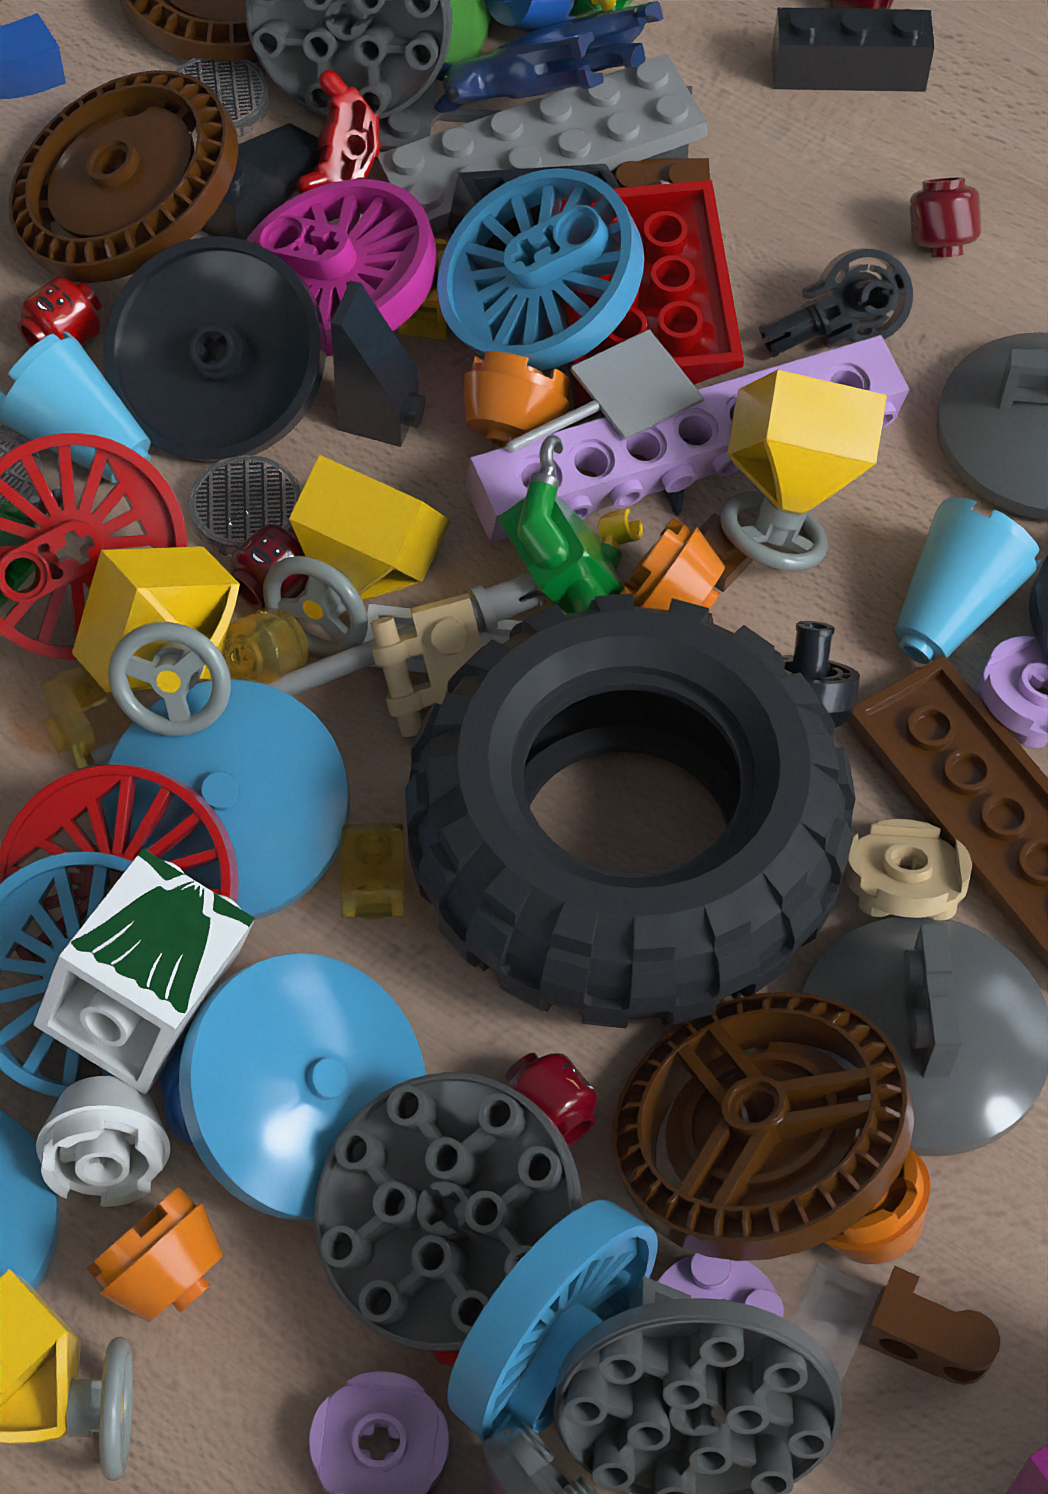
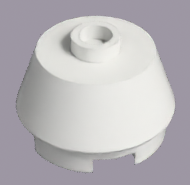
[36,1076,170,1207]

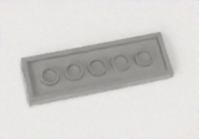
[378,54,708,234]

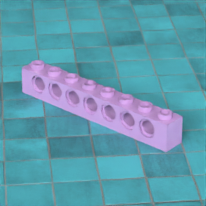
[465,335,910,543]

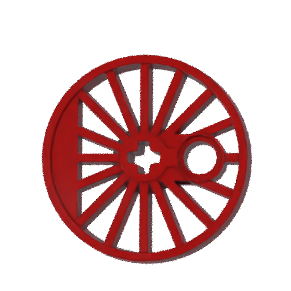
[0,433,188,660]
[0,764,239,979]

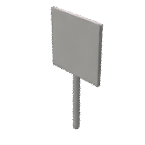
[506,329,704,452]

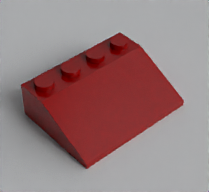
[558,180,744,412]

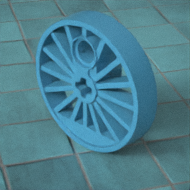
[437,168,644,371]
[0,851,133,1098]
[447,1200,658,1442]

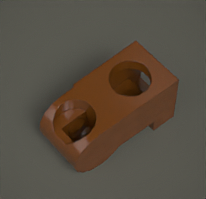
[863,1265,1001,1385]

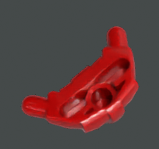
[296,69,381,194]

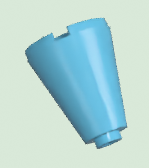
[0,331,151,483]
[894,497,1041,664]

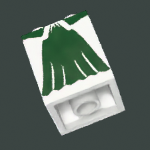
[34,849,255,1095]

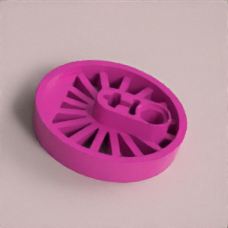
[246,179,438,357]

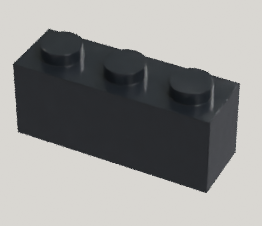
[771,7,935,92]

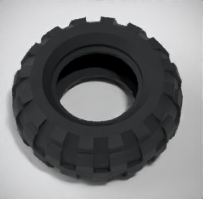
[405,594,856,1029]

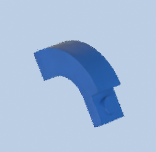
[0,13,66,99]

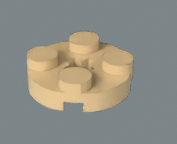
[845,819,972,921]

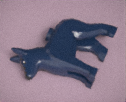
[434,1,664,113]

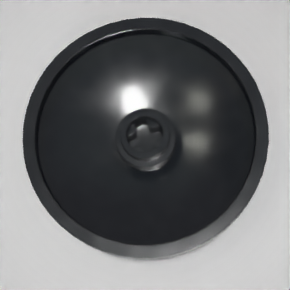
[104,236,326,463]

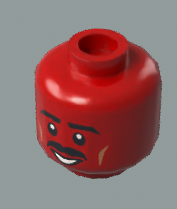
[17,277,101,348]

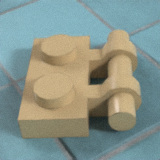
[370,593,482,737]

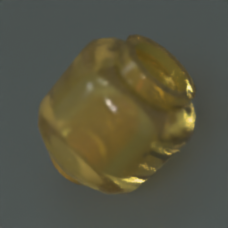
[221,607,308,684]

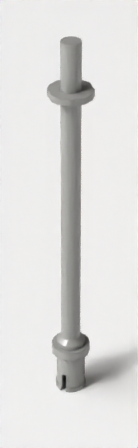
[90,570,545,766]

